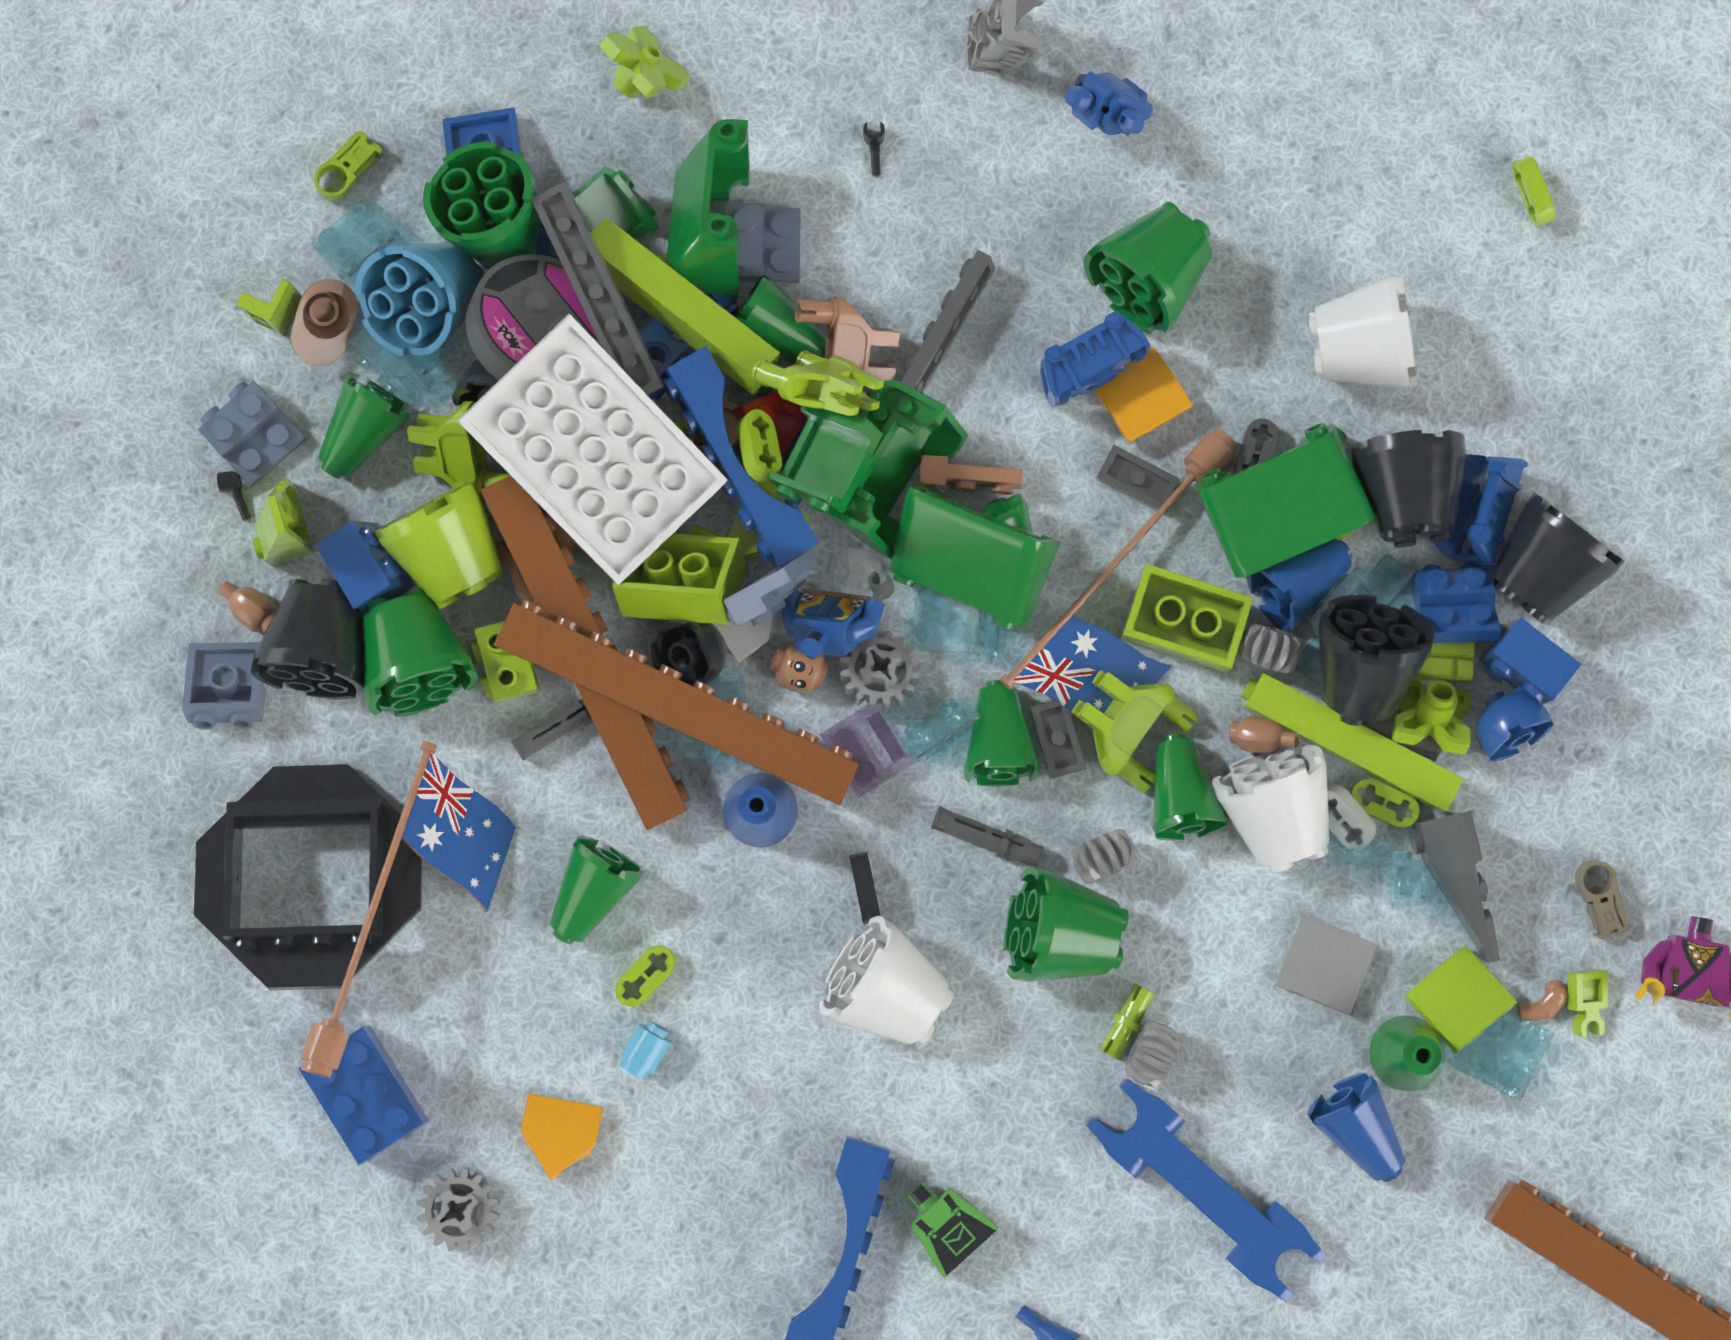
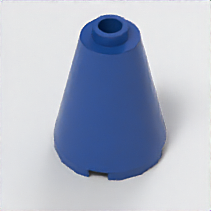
[1246,539,1352,630]
[723,773,798,847]
[1307,1073,1405,1182]

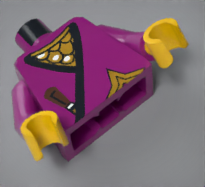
[1635,916,1731,1019]

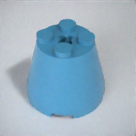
[355,240,485,356]

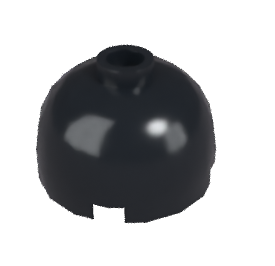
[650,619,727,687]

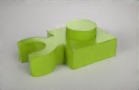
[1567,969,1609,1037]

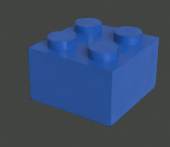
[315,521,416,609]
[1479,617,1582,704]

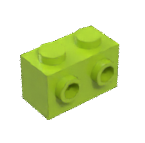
[471,621,541,704]

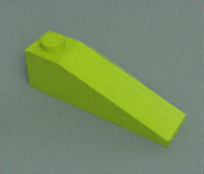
[253,478,314,566]

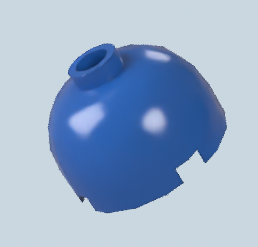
[1476,691,1554,762]

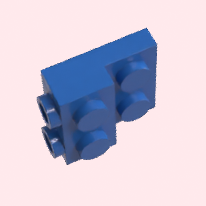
[442,107,523,157]
[1412,563,1501,643]

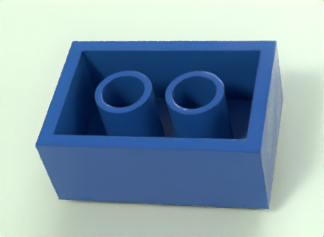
[298,1026,429,1165]

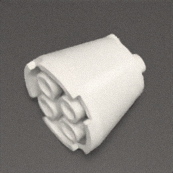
[1309,274,1418,388]
[1212,744,1330,872]
[819,916,954,1044]

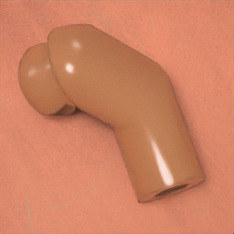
[1517,980,1569,1022]

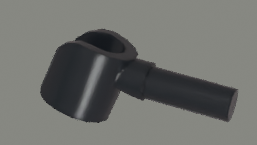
[863,122,885,176]
[217,471,251,520]

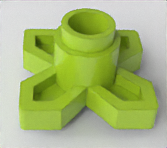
[599,26,691,98]
[1392,680,1471,755]

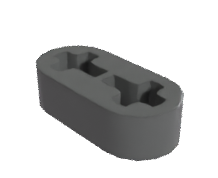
[1234,418,1279,474]

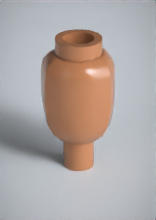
[218,581,276,632]
[1229,716,1300,753]

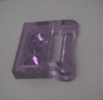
[819,703,915,799]

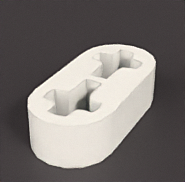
[1327,784,1377,851]

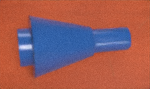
[1016,1305,1081,1340]

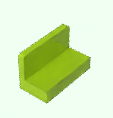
[236,278,302,336]

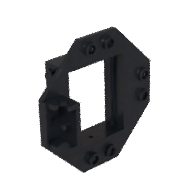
[194,764,422,991]

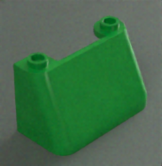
[666,119,750,296]
[826,380,968,560]
[1194,423,1375,578]
[889,486,1060,630]

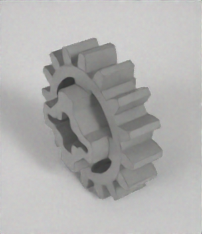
[840,630,921,712]
[417,1168,500,1252]

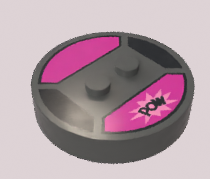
[465,255,601,380]

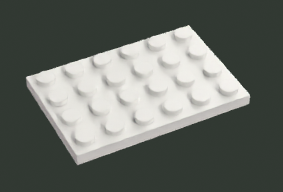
[458,314,728,585]

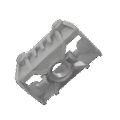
[965,0,1044,79]

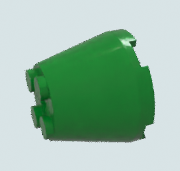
[423,142,539,270]
[1083,201,1212,334]
[362,588,478,717]
[1003,866,1129,982]

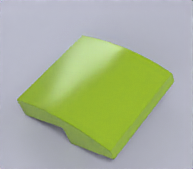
[1405,945,1517,1054]

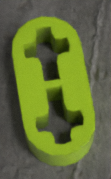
[1511,156,1556,227]
[737,409,782,482]
[1350,778,1420,828]
[615,946,676,1007]

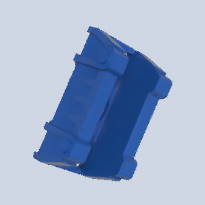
[1039,311,1150,407]
[1432,454,1528,566]

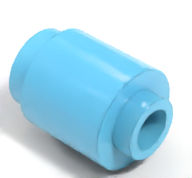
[620,1021,672,1080]

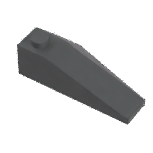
[1410,811,1500,963]

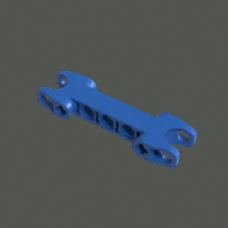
[1085,1078,1327,1303]

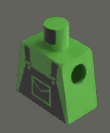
[907,1181,998,1278]

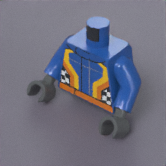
[781,571,895,658]

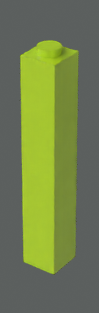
[591,217,780,394]
[1240,673,1464,814]

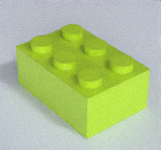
[612,534,748,625]
[1120,564,1254,674]

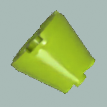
[375,479,504,609]

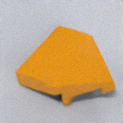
[521,1093,603,1181]

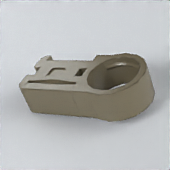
[1575,859,1630,939]

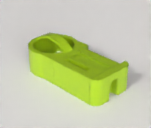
[314,131,383,202]

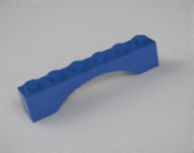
[662,346,819,568]
[785,1136,895,1340]

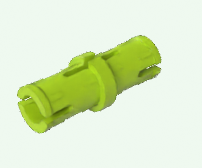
[1099,983,1156,1061]

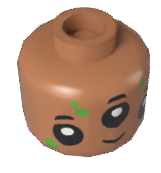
[770,641,828,695]

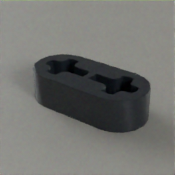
[849,851,881,925]

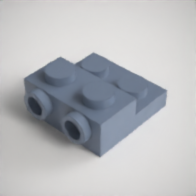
[721,204,801,283]
[198,380,307,488]
[723,550,817,627]
[182,642,266,730]

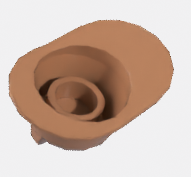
[290,279,358,367]

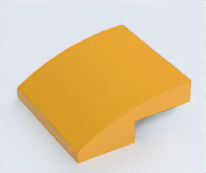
[1094,348,1193,445]

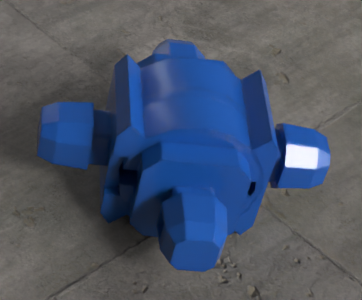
[1065,71,1153,136]

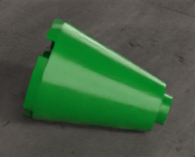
[734,274,827,363]
[318,372,412,479]
[964,680,1039,787]
[1153,733,1227,841]
[550,836,643,944]
[1369,1015,1445,1091]

